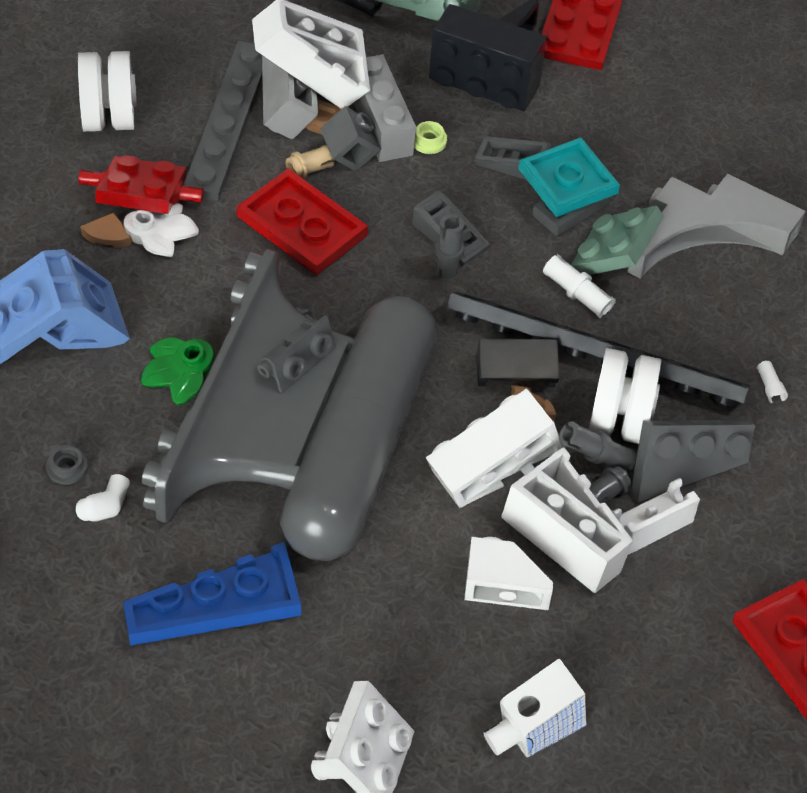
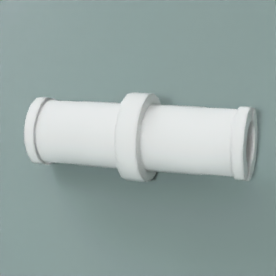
[543,254,616,318]

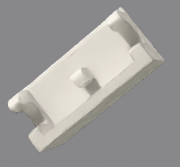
[612,478,700,555]

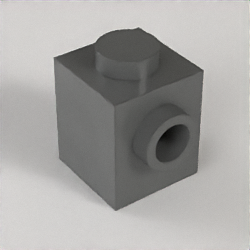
[320,106,381,170]

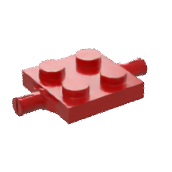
[78,155,204,214]

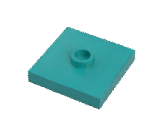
[518,138,620,217]

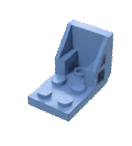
[0,249,130,364]

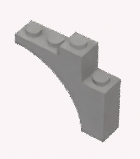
[627,174,806,279]

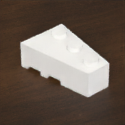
[252,0,370,109]
[426,389,563,508]
[501,447,633,593]

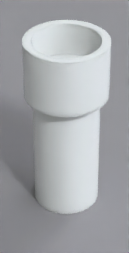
[757,361,788,403]

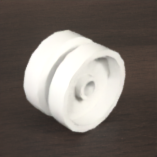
[78,51,137,132]
[589,348,661,444]

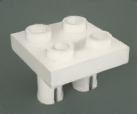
[311,681,415,793]

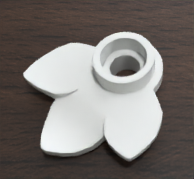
[123,203,199,257]

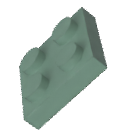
[571,205,664,275]

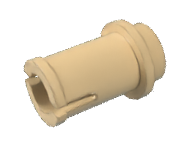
[286,145,334,179]

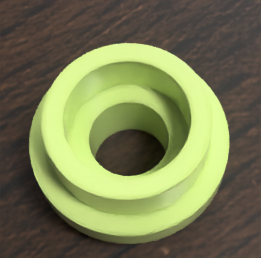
[414,121,447,154]

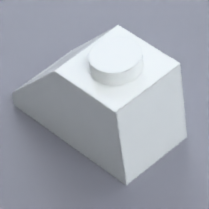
[464,537,553,610]

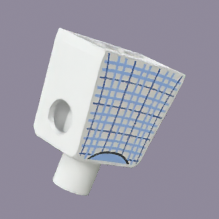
[483,659,586,757]

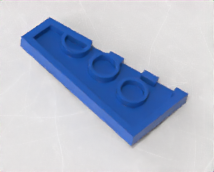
[123,542,301,645]

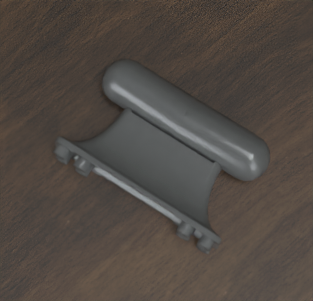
[142,249,438,561]

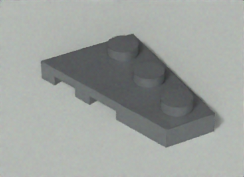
[631,420,755,503]

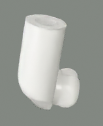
[76,474,130,521]

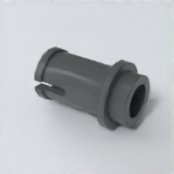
[589,466,631,504]

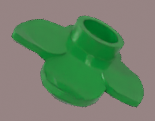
[141,337,215,405]

